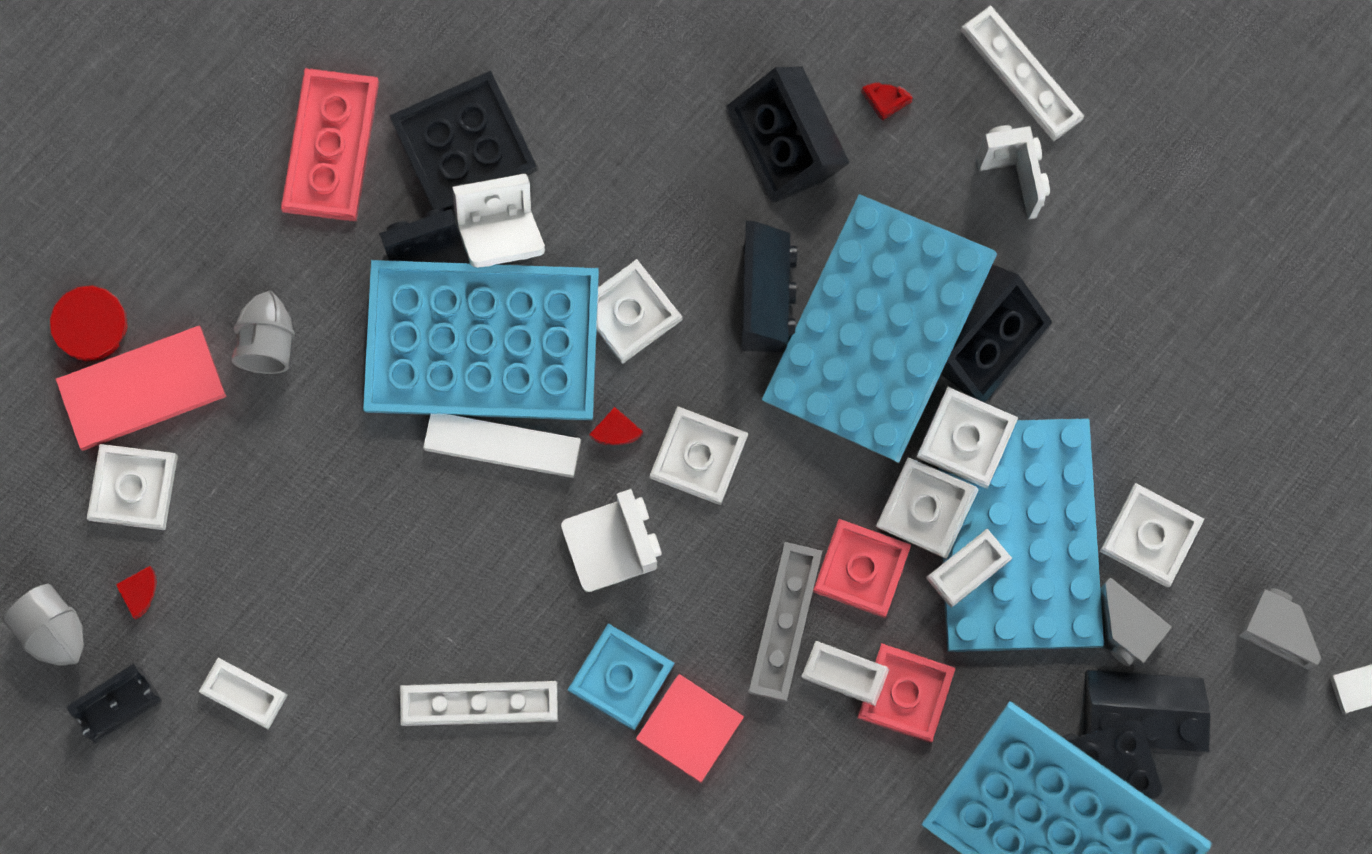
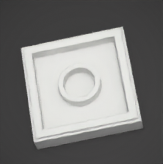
[597,259,682,364]
[916,387,1018,489]
[650,406,748,505]
[87,444,178,530]
[876,457,979,559]
[1099,483,1204,588]

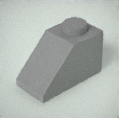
[1100,577,1172,668]
[1238,588,1321,670]

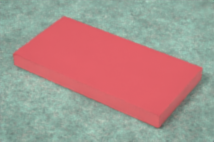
[281,68,379,222]
[56,325,227,451]

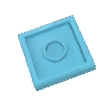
[568,623,675,731]

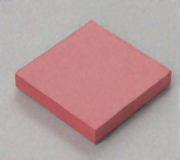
[813,519,911,618]
[857,643,956,743]
[636,674,744,783]

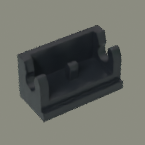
[66,663,162,744]

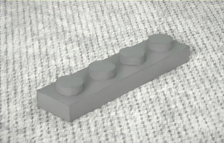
[748,542,822,702]

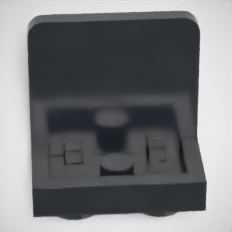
[379,209,470,264]
[1061,720,1162,799]

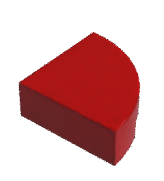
[861,82,913,121]
[589,407,643,445]
[116,566,157,620]

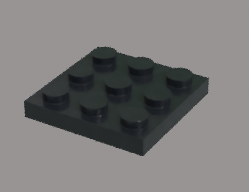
[389,71,538,211]

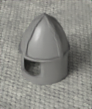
[231,290,295,374]
[4,584,84,666]

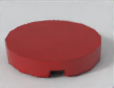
[50,285,128,361]

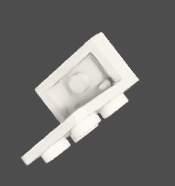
[977,125,1050,219]
[452,174,545,268]
[561,489,662,592]

